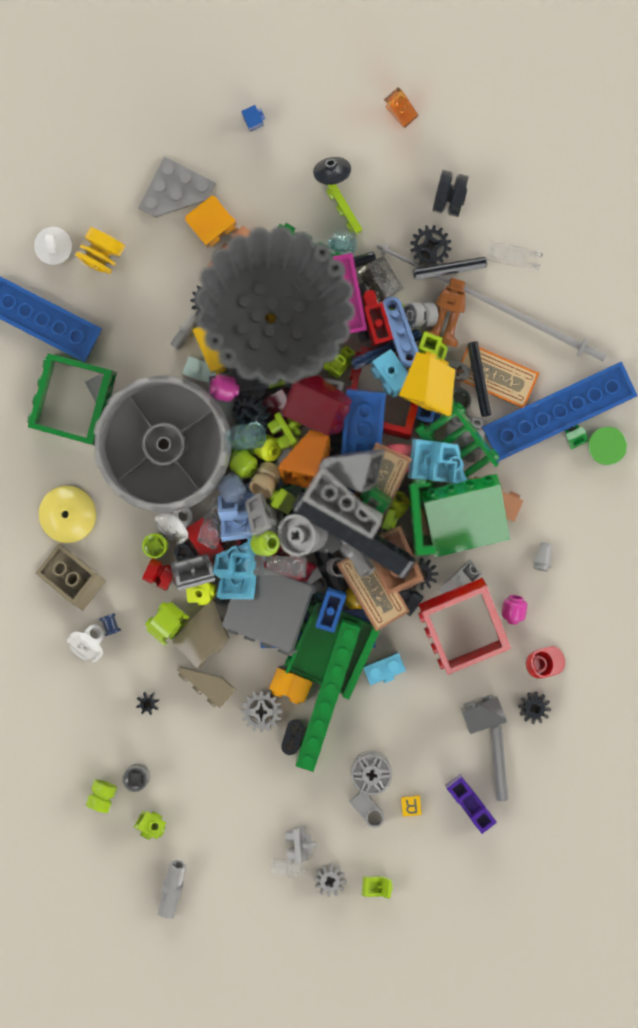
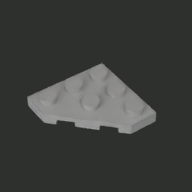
[138,157,216,217]

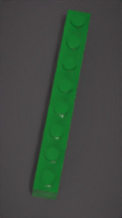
[295,618,361,772]

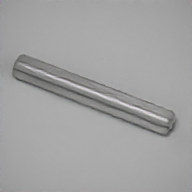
[491,725,508,801]

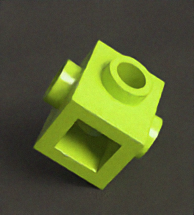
[133,810,166,841]

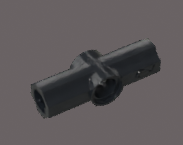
[314,551,347,591]

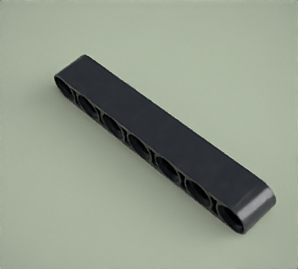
[291,489,417,578]

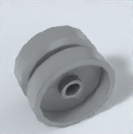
[278,513,328,557]

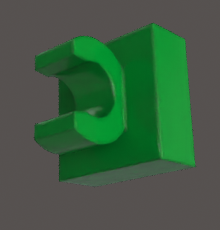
[565,424,588,450]

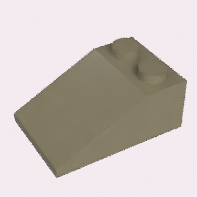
[35,543,107,611]

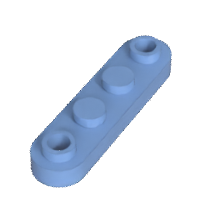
[383,297,419,368]

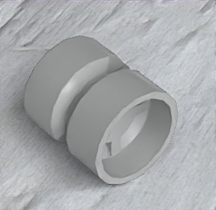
[403,302,438,328]

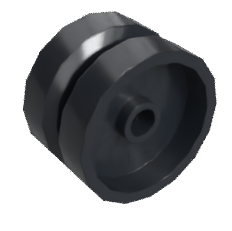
[432,169,469,217]

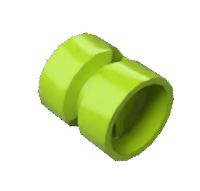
[142,533,169,558]
[85,779,118,813]

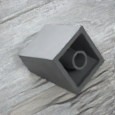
[319,449,385,492]

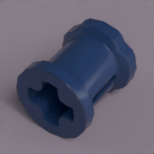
[99,613,121,637]

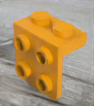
[185,195,237,248]

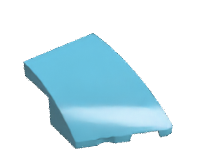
[408,439,468,483]
[213,538,257,599]

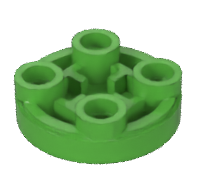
[588,427,627,465]

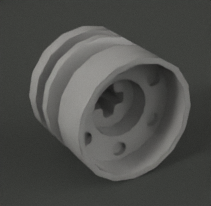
[351,751,392,795]

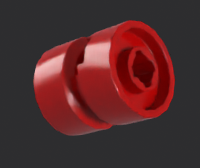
[142,558,173,591]

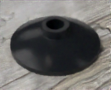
[313,157,351,185]

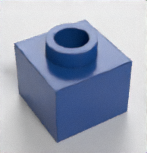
[241,105,265,132]

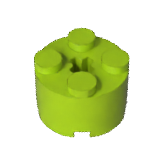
[145,601,189,646]

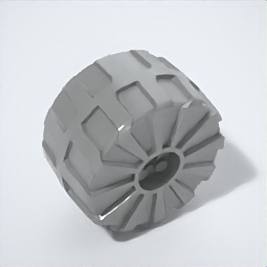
[94,376,232,512]

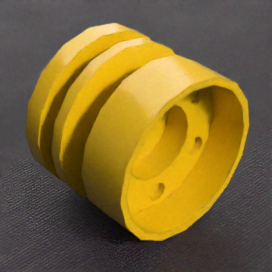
[75,227,126,275]

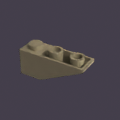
[177,666,236,708]

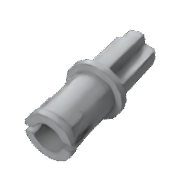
[170,313,198,350]

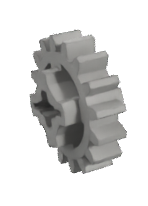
[241,690,282,732]

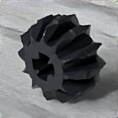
[413,558,438,590]
[518,691,551,724]

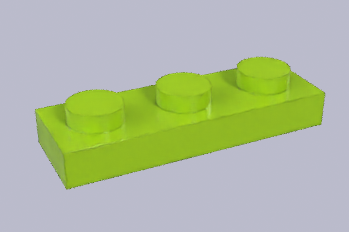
[325,184,363,236]

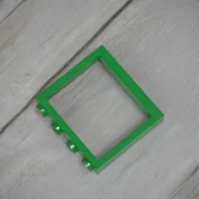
[27,353,118,446]

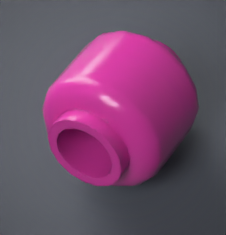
[209,374,239,402]
[501,595,528,625]

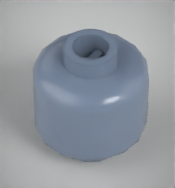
[218,474,247,504]

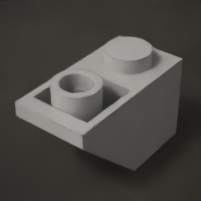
[438,560,482,594]

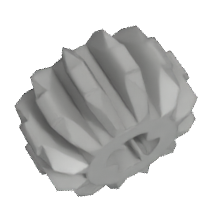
[314,863,346,897]

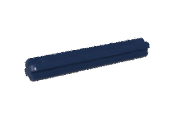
[351,329,422,370]

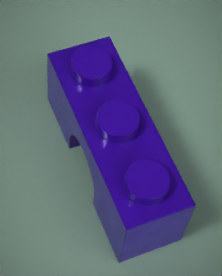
[445,774,497,834]

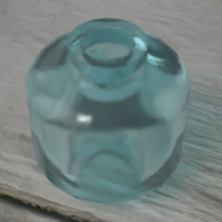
[328,232,357,254]

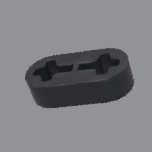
[281,719,304,755]

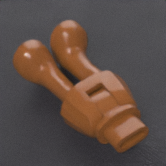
[424,278,466,348]

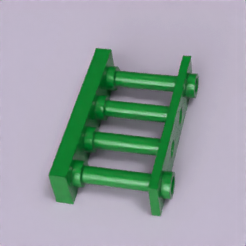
[415,399,500,484]

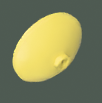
[39,486,96,543]

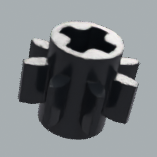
[136,691,160,715]

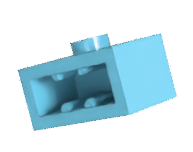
[370,349,408,398]
[363,652,406,686]

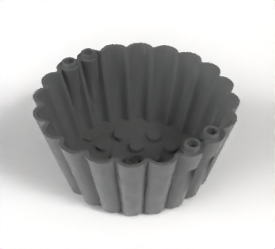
[195,226,355,384]

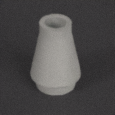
[533,542,553,572]

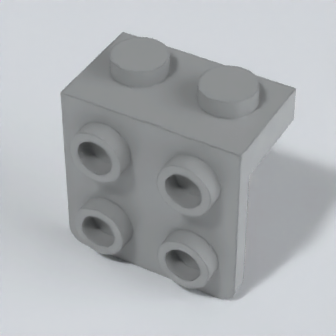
[445,415,487,462]

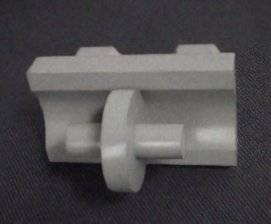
[285,826,317,864]

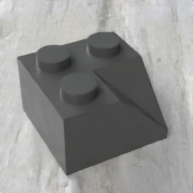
[460,694,507,734]

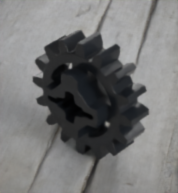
[410,225,452,266]
[232,394,272,435]

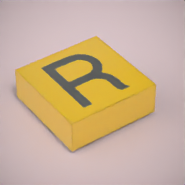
[401,795,422,817]

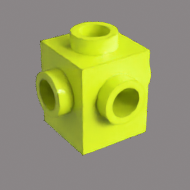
[186,581,217,605]

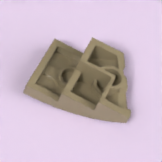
[172,599,230,668]

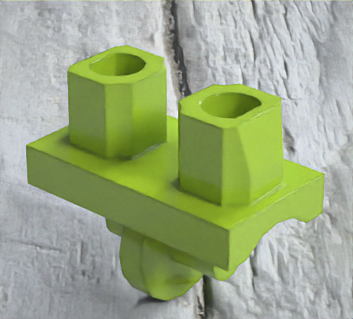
[323,345,355,379]
[267,412,302,450]

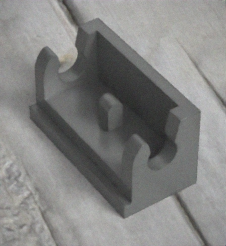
[170,554,215,591]

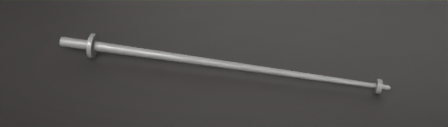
[377,244,606,362]

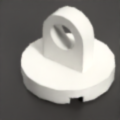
[34,227,73,266]
[155,508,193,544]
[67,624,104,662]

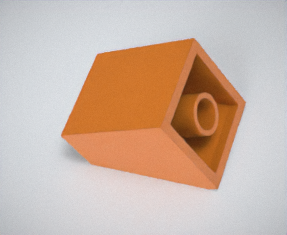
[278,430,332,488]

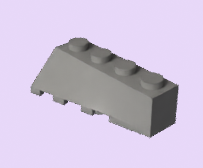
[303,466,383,538]

